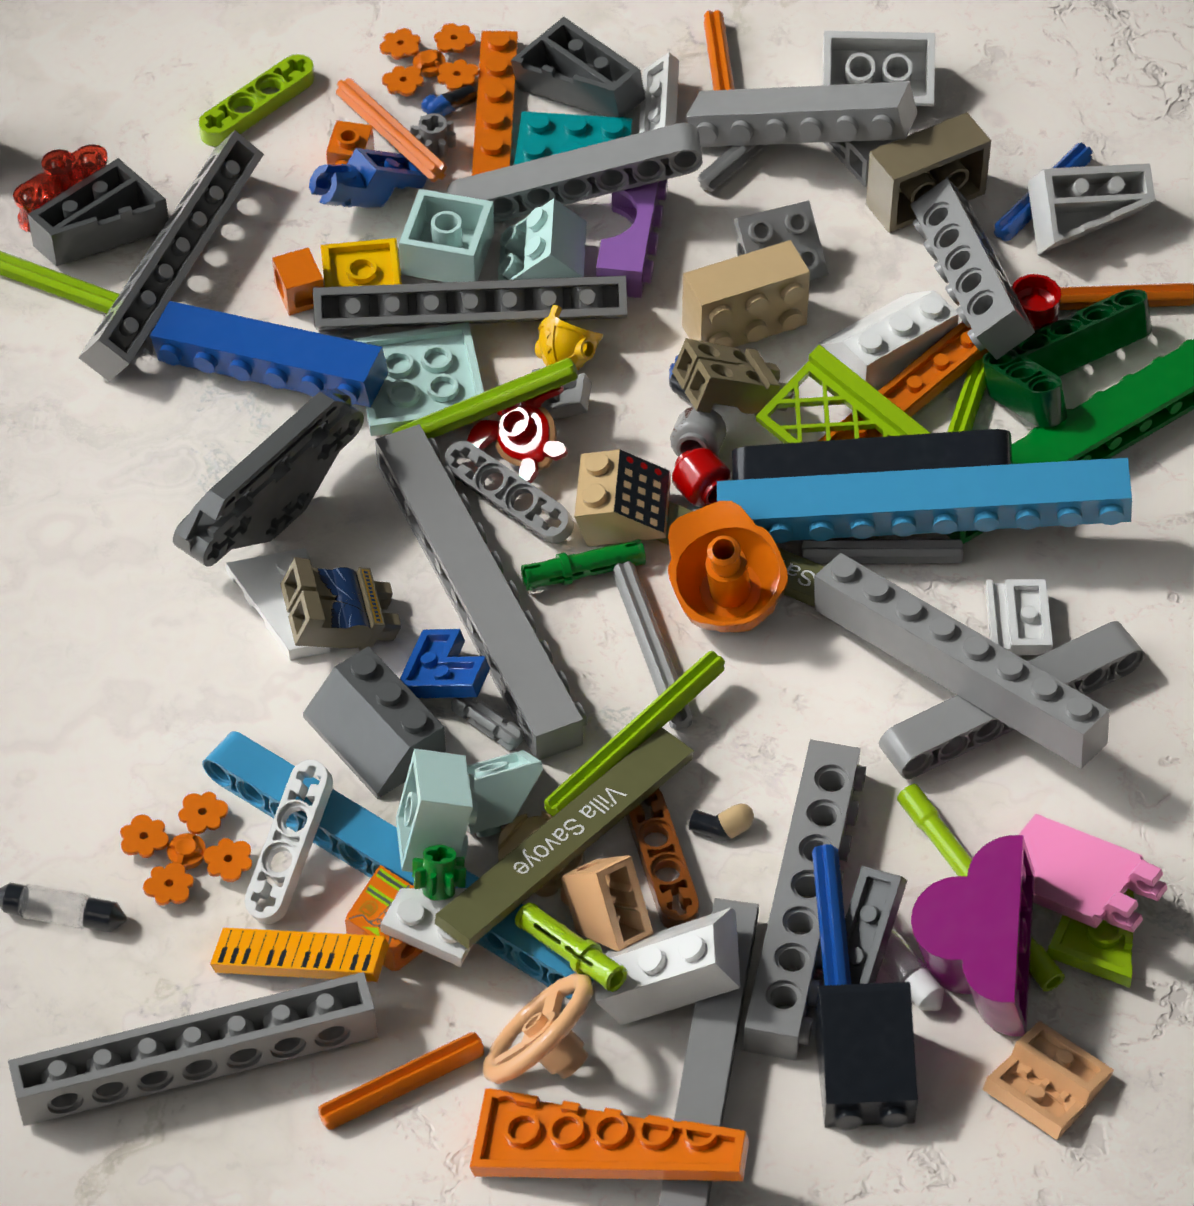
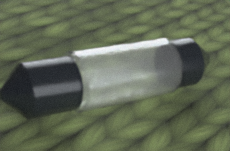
[0,883,127,932]

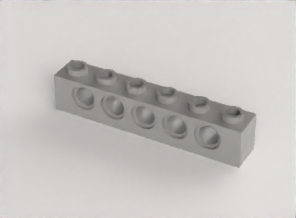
[910,178,1035,360]

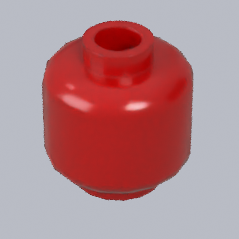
[672,447,732,508]

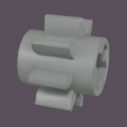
[410,113,456,159]

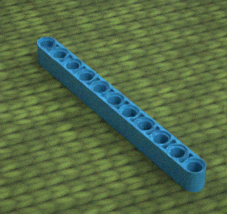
[202,731,594,1000]

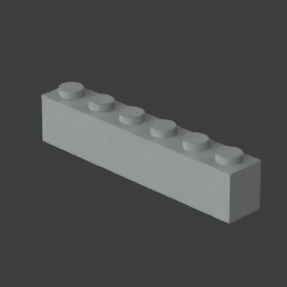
[686,81,918,147]

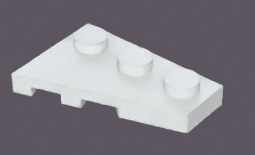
[226,548,330,660]

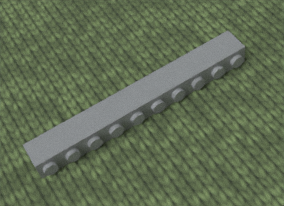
[375,424,587,760]

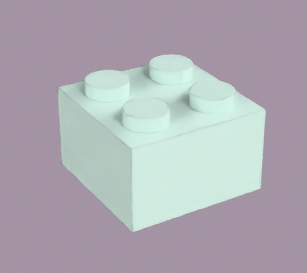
[399,189,494,283]
[396,748,478,872]

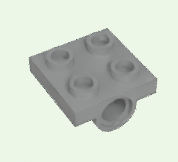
[734,200,829,280]

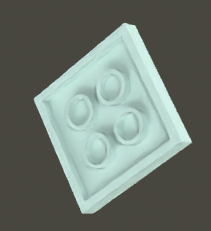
[353,322,488,436]

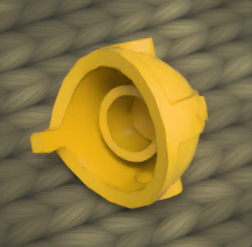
[535,305,603,370]

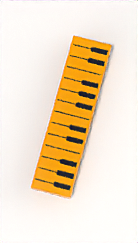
[210,928,389,982]

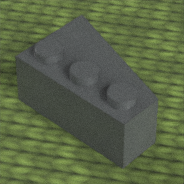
[511,16,646,118]

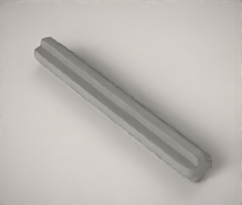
[613,561,692,730]

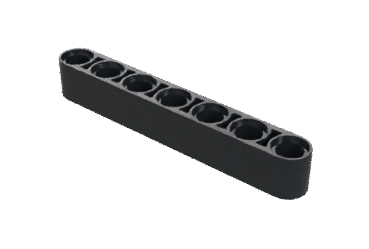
[731,429,1013,480]

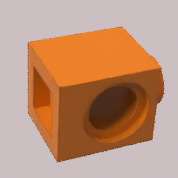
[272,247,324,315]

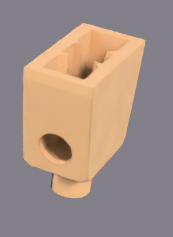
[560,855,654,951]

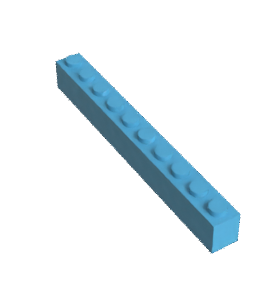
[717,458,1132,543]

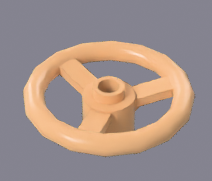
[483,973,593,1084]

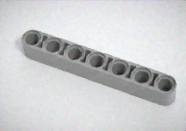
[446,123,703,223]
[879,621,1145,779]

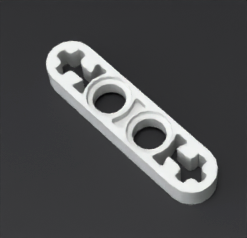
[244,759,333,924]

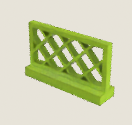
[756,344,930,444]

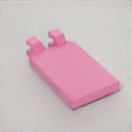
[1019,814,1168,932]

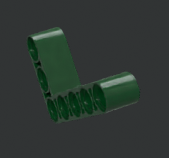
[983,289,1152,427]

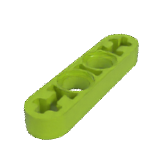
[198,54,315,147]

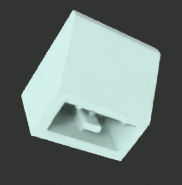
[498,198,587,281]

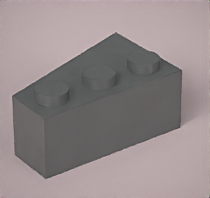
[28,158,169,267]

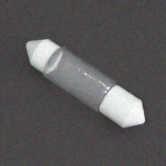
[881,927,944,1010]

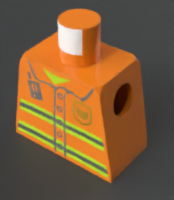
[345,865,423,971]

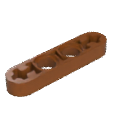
[626,789,699,929]

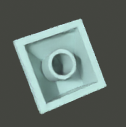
[467,750,543,837]

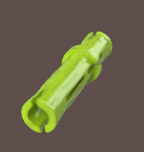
[515,902,627,992]

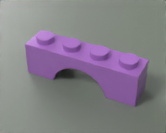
[596,179,668,298]

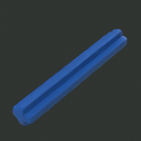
[994,143,1093,242]
[812,844,851,985]

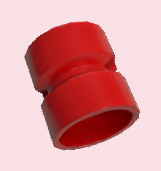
[1012,274,1062,331]

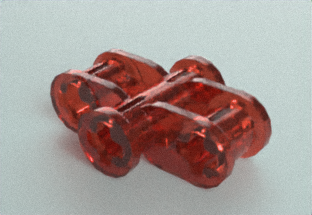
[13,144,108,232]

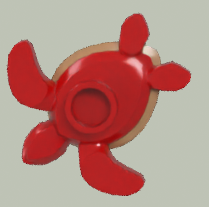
[467,386,568,483]

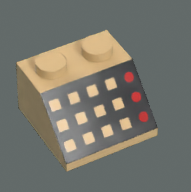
[574,449,671,547]

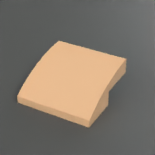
[983,1021,1114,1140]

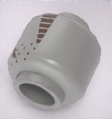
[670,406,727,457]

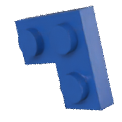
[400,629,490,699]

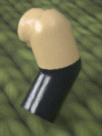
[689,803,754,841]

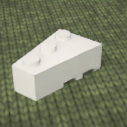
[1027,163,1155,255]

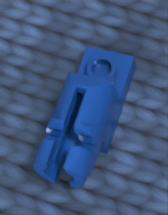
[309,148,428,208]

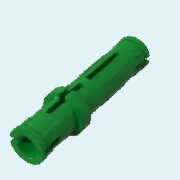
[521,539,646,591]

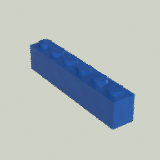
[150,301,389,408]

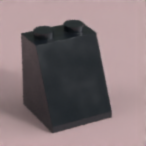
[815,982,918,1130]

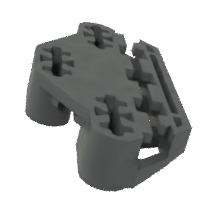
[173,388,364,567]

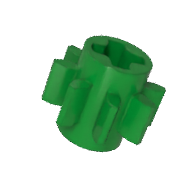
[412,845,466,901]

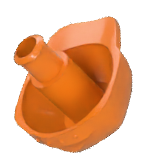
[668,501,788,633]

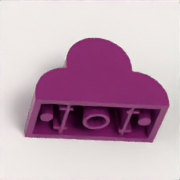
[911,835,1035,1036]

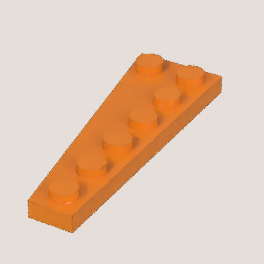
[470,1089,749,1181]

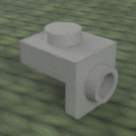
[532,368,592,420]

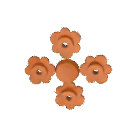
[379,23,479,96]
[120,792,252,906]

